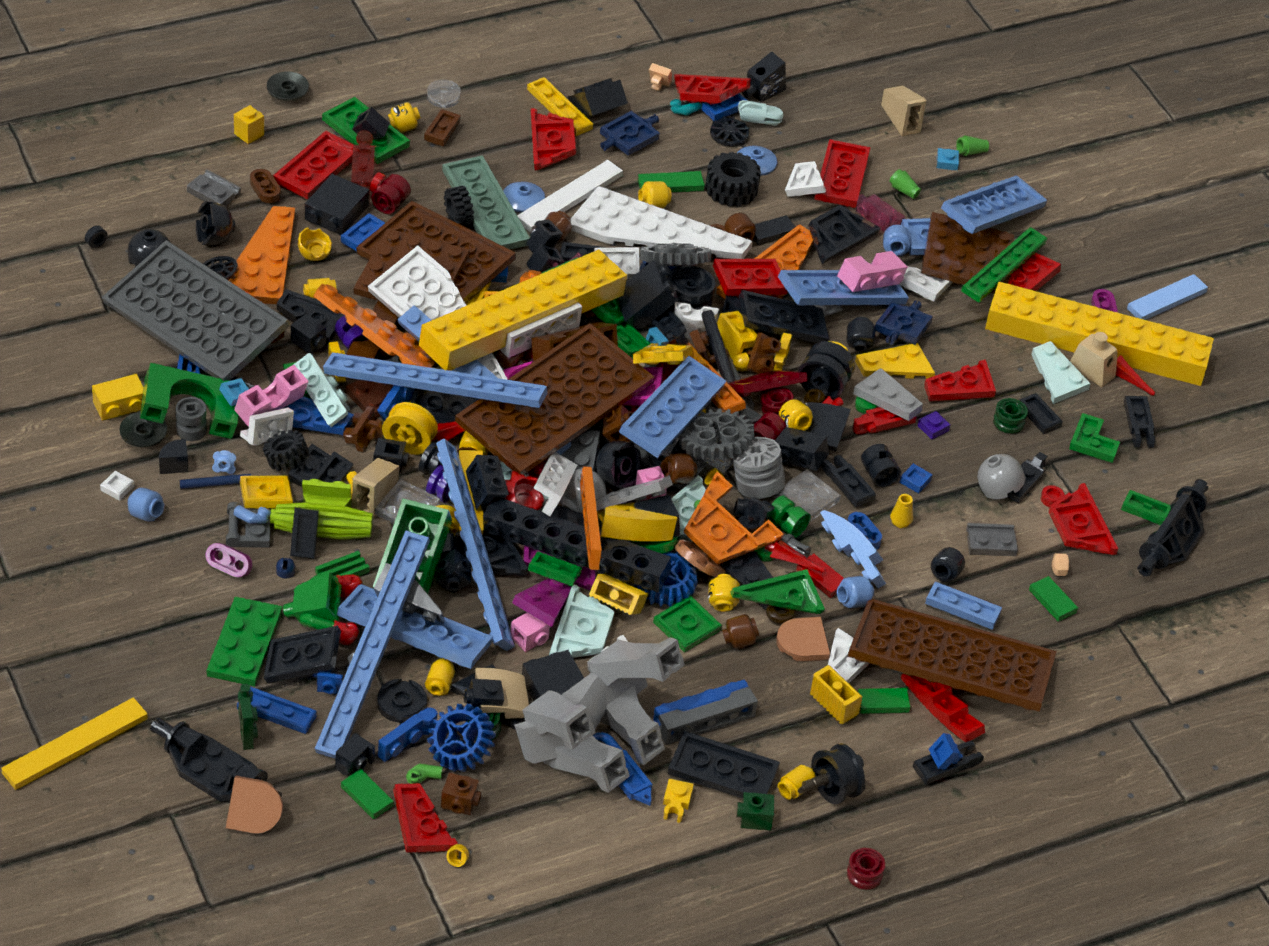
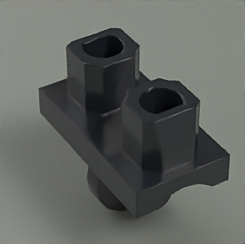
[738,497,775,533]

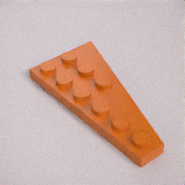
[228,206,295,304]
[716,224,814,299]
[313,283,435,368]

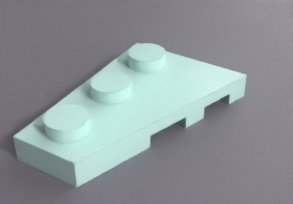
[1032,341,1090,404]

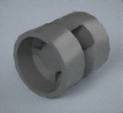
[175,397,207,441]

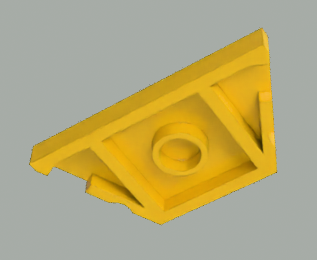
[633,343,692,365]

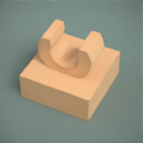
[649,63,672,91]

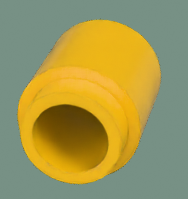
[303,278,336,299]
[425,659,455,696]
[778,765,815,800]

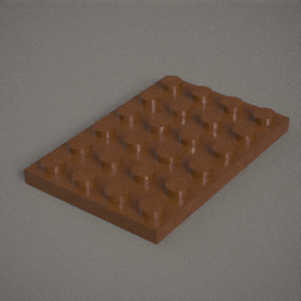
[356,201,516,304]

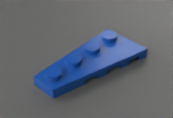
[282,397,354,435]

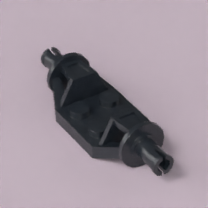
[1137,479,1209,577]
[150,717,282,802]

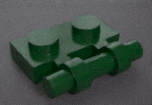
[238,684,258,750]

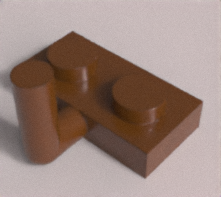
[689,328,731,365]

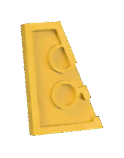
[855,343,935,379]

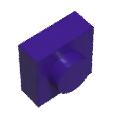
[917,411,950,440]

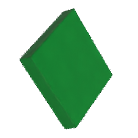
[653,595,722,653]

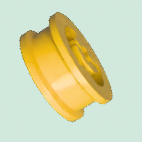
[382,402,438,455]

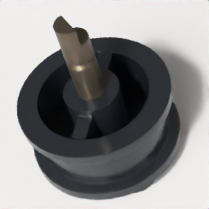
[797,743,865,805]

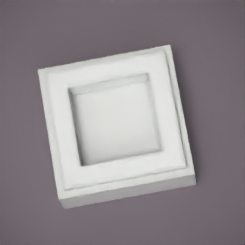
[100,471,135,501]

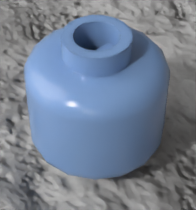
[883,225,911,257]
[128,488,164,521]
[837,576,874,608]

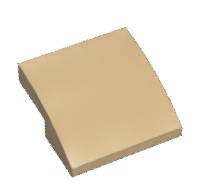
[475,668,529,719]

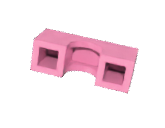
[837,251,908,292]
[234,365,308,427]

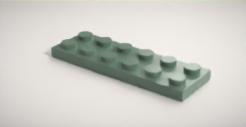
[442,155,530,250]

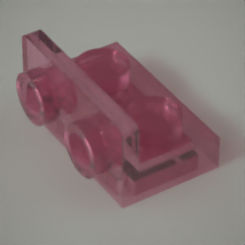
[856,194,905,232]

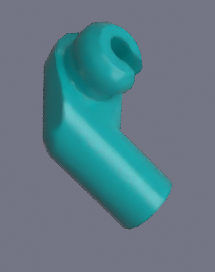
[670,99,701,115]

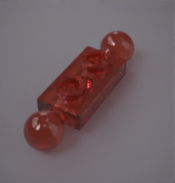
[351,130,375,197]

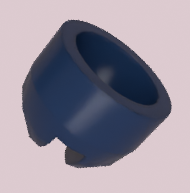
[276,557,295,579]

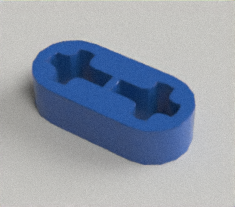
[847,512,882,550]

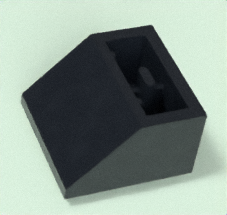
[568,78,628,117]

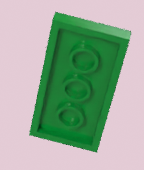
[322,97,410,164]
[206,597,282,686]

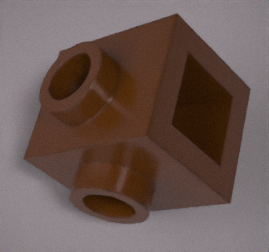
[603,405,633,442]
[441,773,482,815]

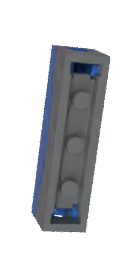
[653,679,758,745]

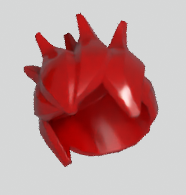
[503,471,544,510]

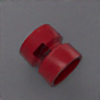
[371,174,411,214]
[754,412,786,441]

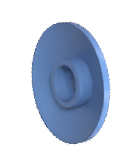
[737,146,777,176]
[503,182,545,212]

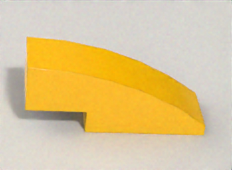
[601,507,677,541]

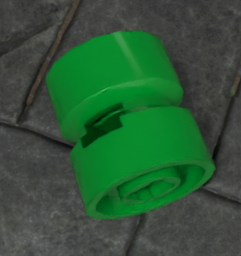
[769,495,811,538]

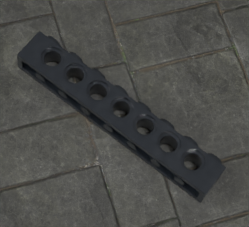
[483,497,671,593]

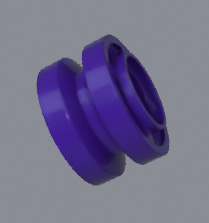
[426,465,450,503]

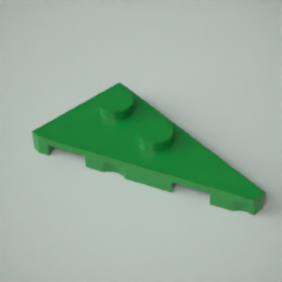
[730,569,825,614]

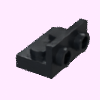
[466,455,509,511]

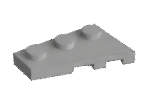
[853,368,923,421]
[596,476,673,511]

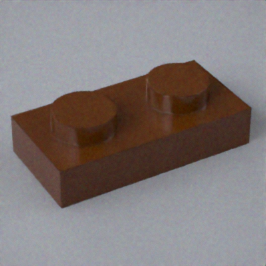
[424,109,461,146]

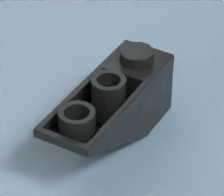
[374,563,445,624]

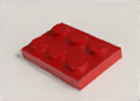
[712,259,788,296]

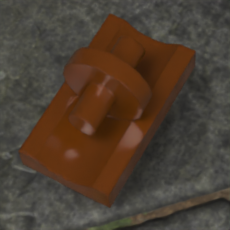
[746,333,781,374]
[343,406,383,452]

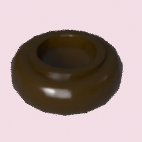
[766,605,796,625]

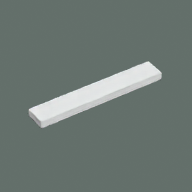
[517,160,623,233]

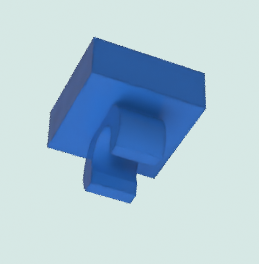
[929,733,963,770]

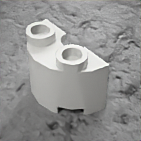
[674,302,719,340]

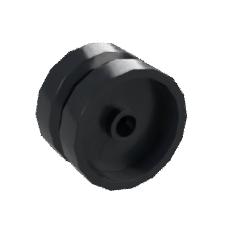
[669,265,716,313]
[798,341,855,399]

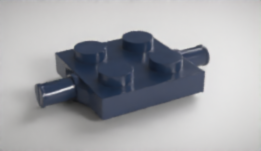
[600,111,660,156]
[875,300,933,345]

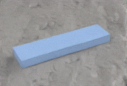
[1127,274,1208,320]

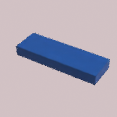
[237,687,317,734]

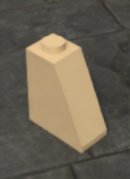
[881,86,926,136]
[352,458,399,519]

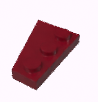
[728,370,807,397]

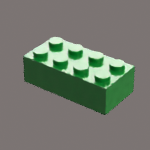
[373,498,452,594]

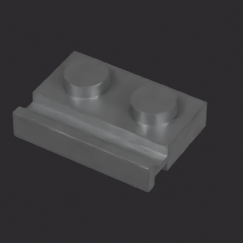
[187,169,241,206]
[966,523,1017,556]

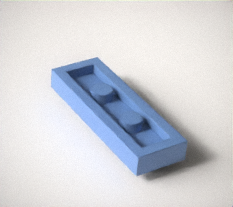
[925,582,1002,630]

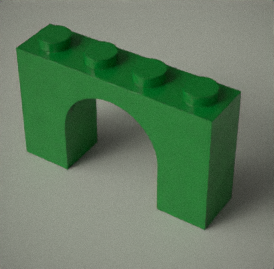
[140,362,238,439]

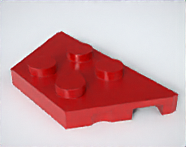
[674,74,751,104]
[530,108,576,170]
[1048,483,1118,555]

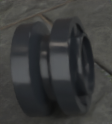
[419,442,442,476]

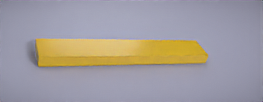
[1,697,148,790]

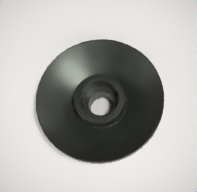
[267,71,309,101]
[119,412,167,447]

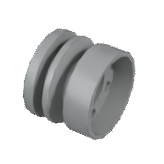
[732,437,785,499]

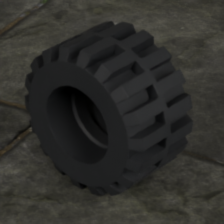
[705,152,761,207]

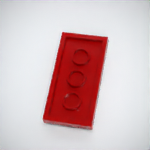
[273,131,360,200]
[814,139,871,208]

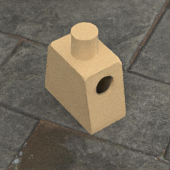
[1070,332,1118,388]

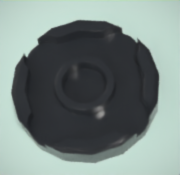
[377,679,427,723]

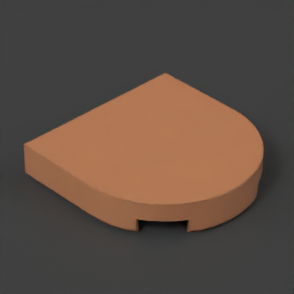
[675,539,726,577]
[776,617,830,661]
[226,776,283,833]

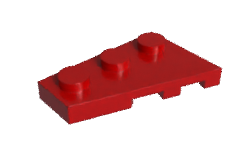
[1007,253,1061,291]
[924,359,996,401]
[393,783,458,852]

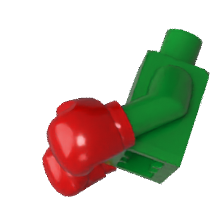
[283,571,363,645]

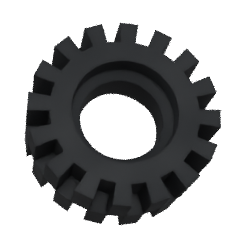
[444,185,474,226]
[263,430,309,471]

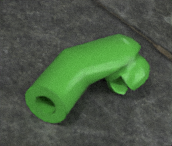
[406,764,443,784]

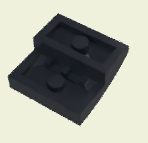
[805,402,851,452]
[287,444,353,487]

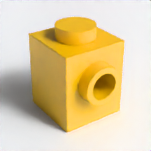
[234,105,265,144]

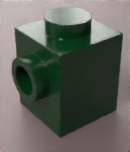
[736,792,774,831]

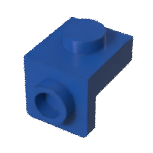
[314,670,343,694]

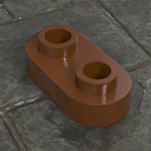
[250,169,281,203]

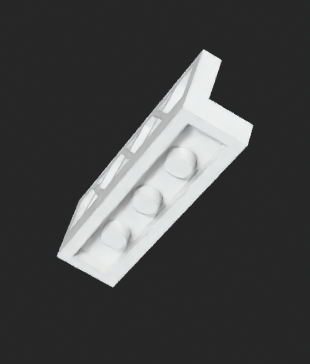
[499,303,582,358]
[534,452,577,516]

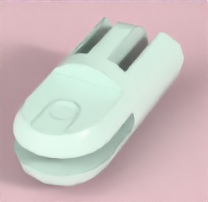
[738,100,783,125]

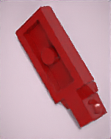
[852,407,917,435]

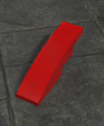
[901,674,985,742]

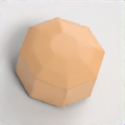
[1052,553,1069,576]

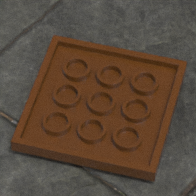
[921,212,1014,294]
[353,228,470,300]

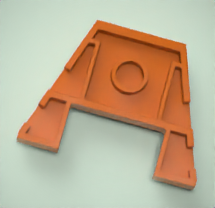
[684,472,784,565]

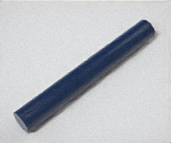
[179,473,251,489]

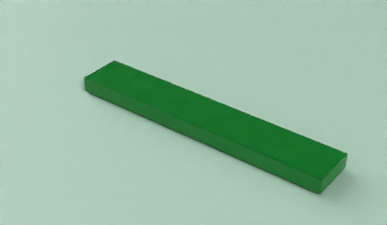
[961,227,1048,303]

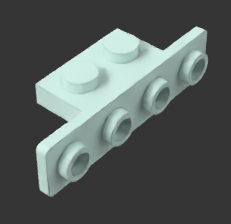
[294,353,350,427]

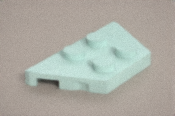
[672,475,706,542]
[549,585,614,658]

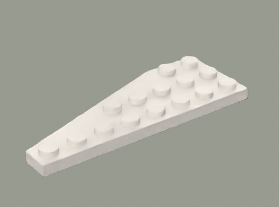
[571,186,752,259]
[368,246,507,380]

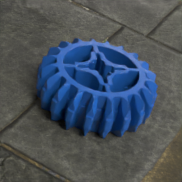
[633,551,698,608]
[427,703,496,772]

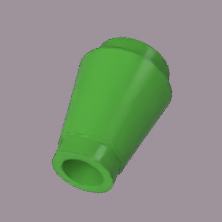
[956,135,989,156]
[889,169,921,199]

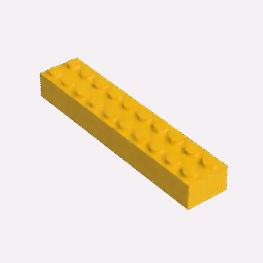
[419,250,627,371]
[985,282,1214,386]

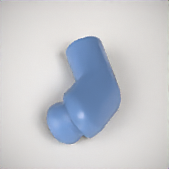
[233,505,271,524]

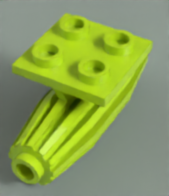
[270,479,373,539]

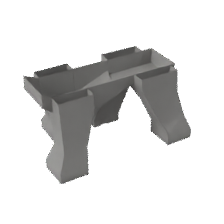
[514,637,685,793]

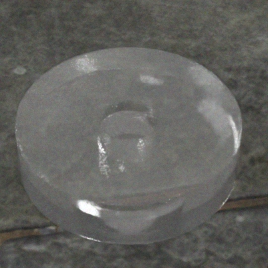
[427,80,461,108]

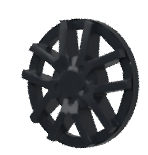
[710,116,749,146]
[203,256,239,280]

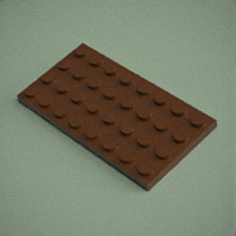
[455,323,654,475]
[848,599,1057,712]

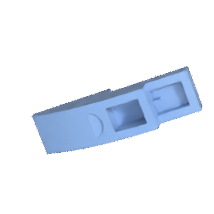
[820,510,886,588]

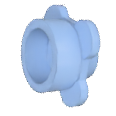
[212,450,236,474]

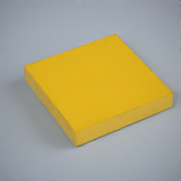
[240,476,293,508]

